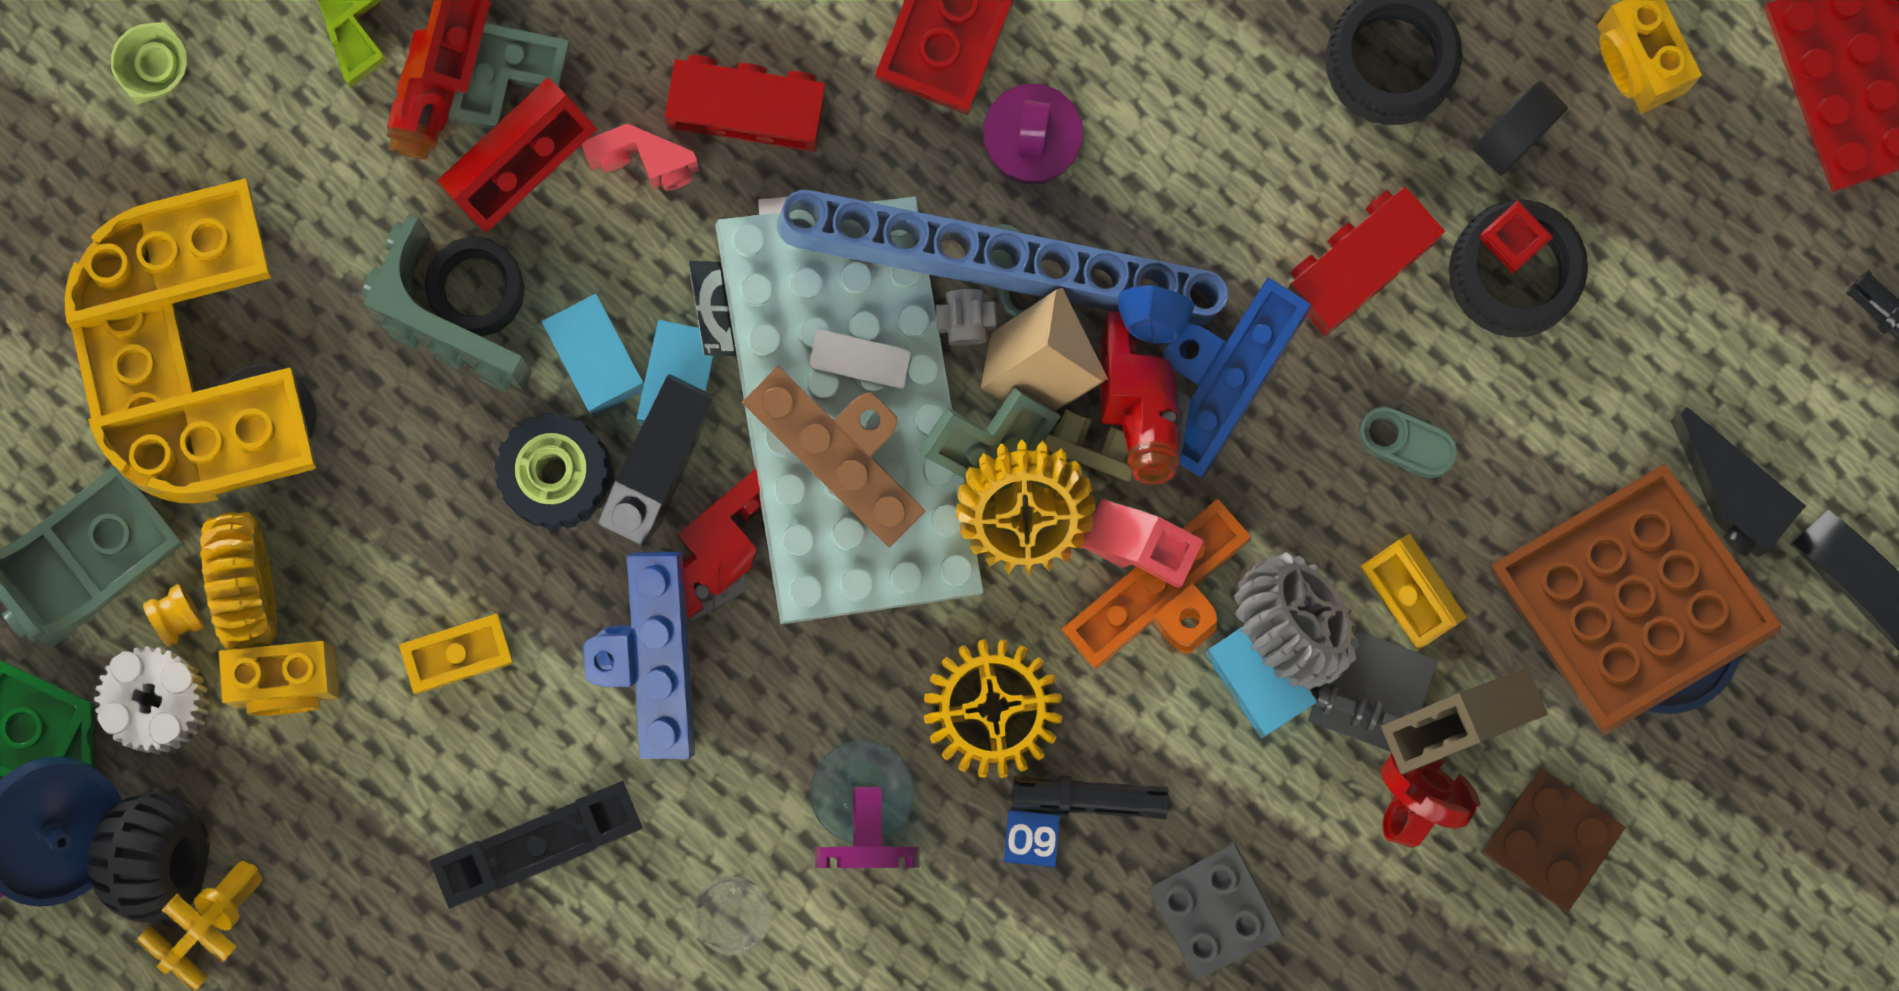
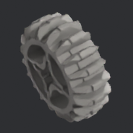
[1234,552,1359,690]

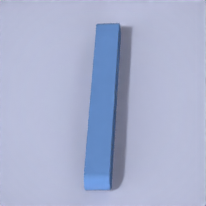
[777,190,1228,326]

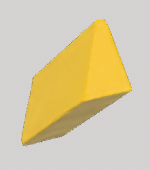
[1360,534,1467,651]

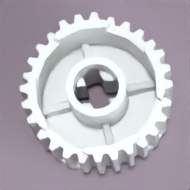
[94,646,210,754]

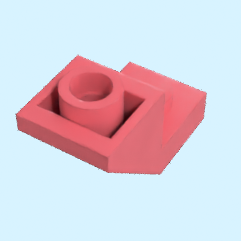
[582,123,700,191]
[1083,499,1204,588]

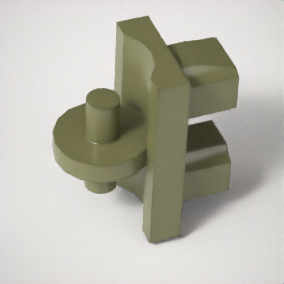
[1045,409,1135,493]

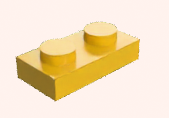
[399,613,514,695]

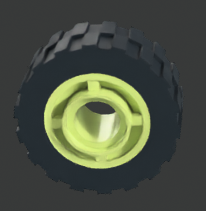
[494,413,613,530]

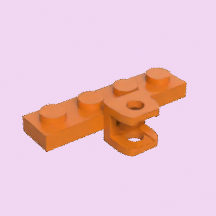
[1061,499,1251,671]

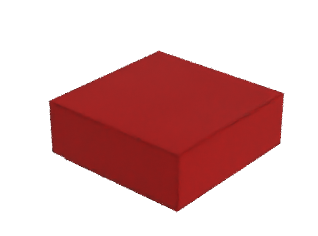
[1478,200,1553,274]

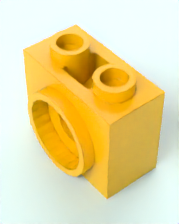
[1597,0,1702,114]
[219,641,339,716]

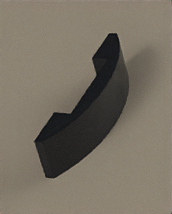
[1791,510,1899,657]
[429,781,643,909]

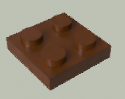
[1481,768,1626,912]

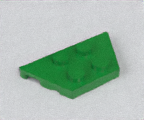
[0,660,95,778]

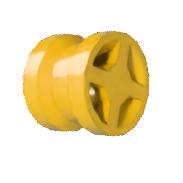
[143,583,205,648]

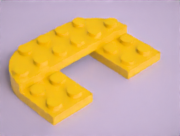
[65,178,317,504]

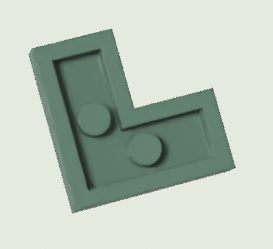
[448,23,571,129]
[919,387,1060,491]

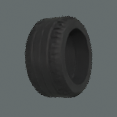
[1325,0,1462,125]
[1449,199,1588,338]

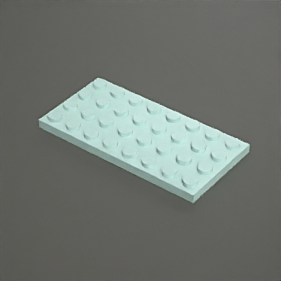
[715,196,983,624]

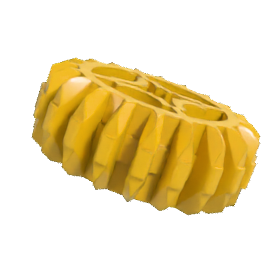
[956,439,1095,576]
[200,511,278,650]
[924,639,1062,778]

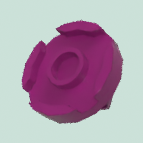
[983,84,1083,184]
[815,787,919,868]

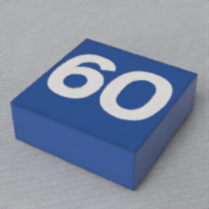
[1003,811,1060,867]

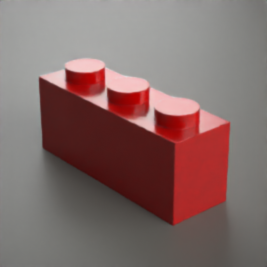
[664,55,826,152]
[437,77,598,233]
[1288,186,1446,337]

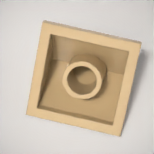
[981,288,1108,411]

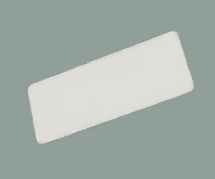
[809,329,911,389]

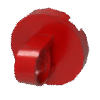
[1380,753,1481,848]

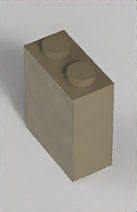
[1381,667,1548,775]

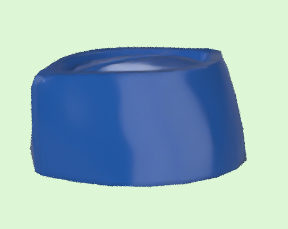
[1118,285,1195,345]

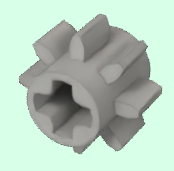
[935,289,997,346]

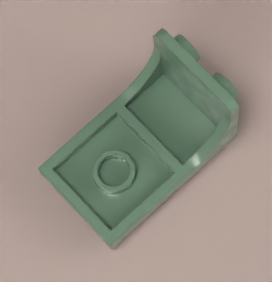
[362,214,531,392]
[0,466,184,646]

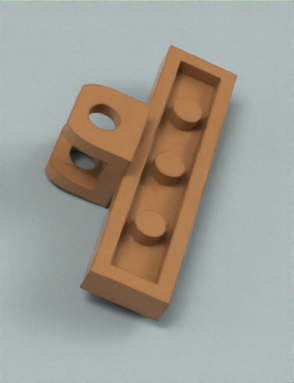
[741,365,926,548]

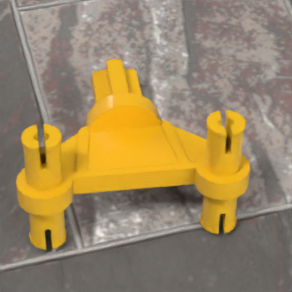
[135,861,263,991]

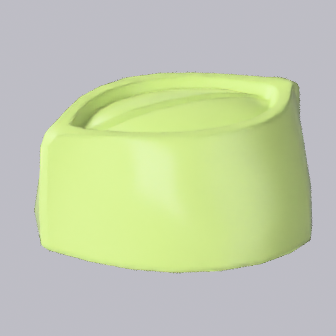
[111,22,187,105]

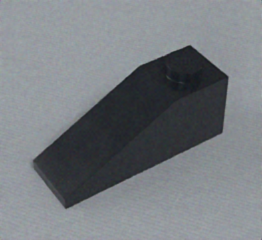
[598,374,716,546]
[1671,407,1806,557]

